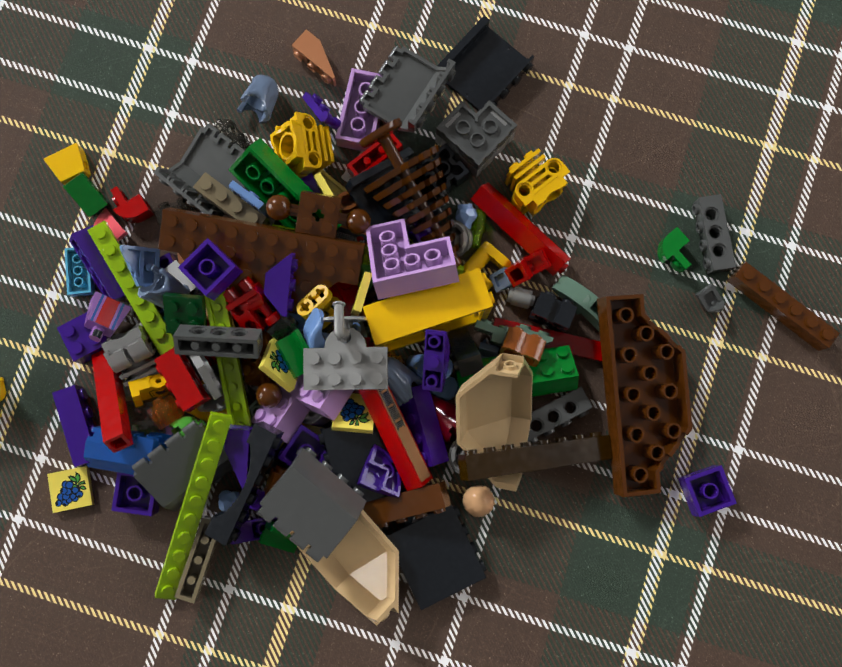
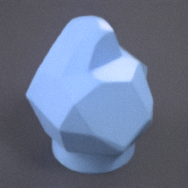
[455,203,478,229]
[218,490,240,512]

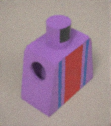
[84,291,131,342]

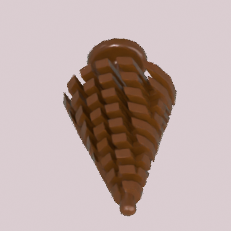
[359,118,462,267]

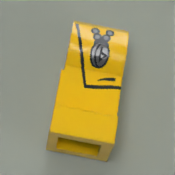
[128,374,169,408]

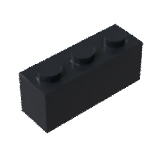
[447,326,484,378]

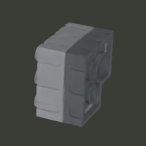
[435,101,517,178]

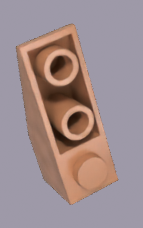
[292,29,337,87]

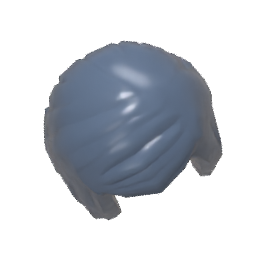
[237,75,279,124]
[137,265,190,308]
[388,357,422,407]

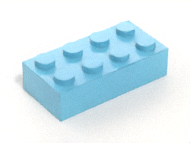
[64,248,95,297]

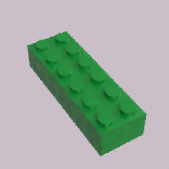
[228,138,341,230]
[455,345,579,397]

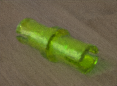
[471,209,487,248]

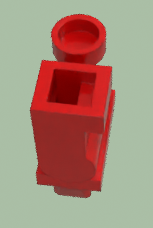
[223,276,281,331]

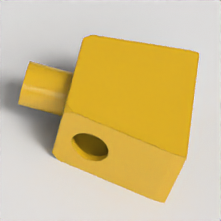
[44,143,91,185]

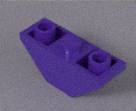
[264,253,298,317]
[422,329,450,392]

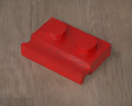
[328,282,369,316]

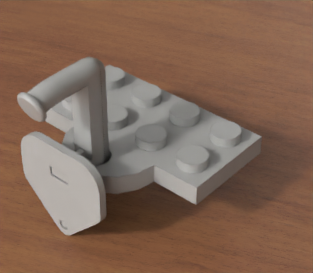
[303,301,388,390]
[189,355,258,412]

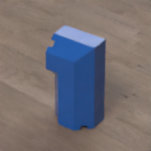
[84,426,173,475]

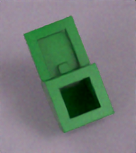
[657,227,692,273]

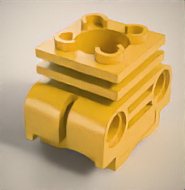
[270,112,335,179]
[505,148,570,216]

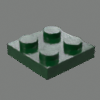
[162,293,207,334]

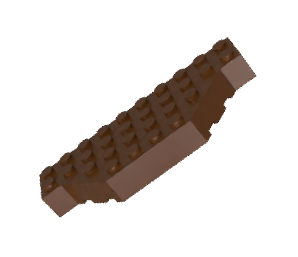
[158,207,366,313]
[597,294,692,497]

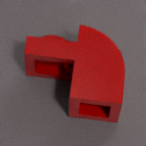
[111,186,154,223]
[504,248,552,287]

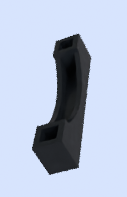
[205,421,284,546]

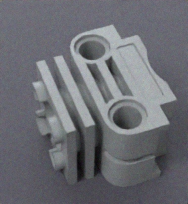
[101,322,161,387]

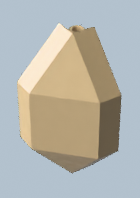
[456,353,533,492]
[289,510,399,626]

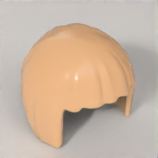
[462,485,495,517]

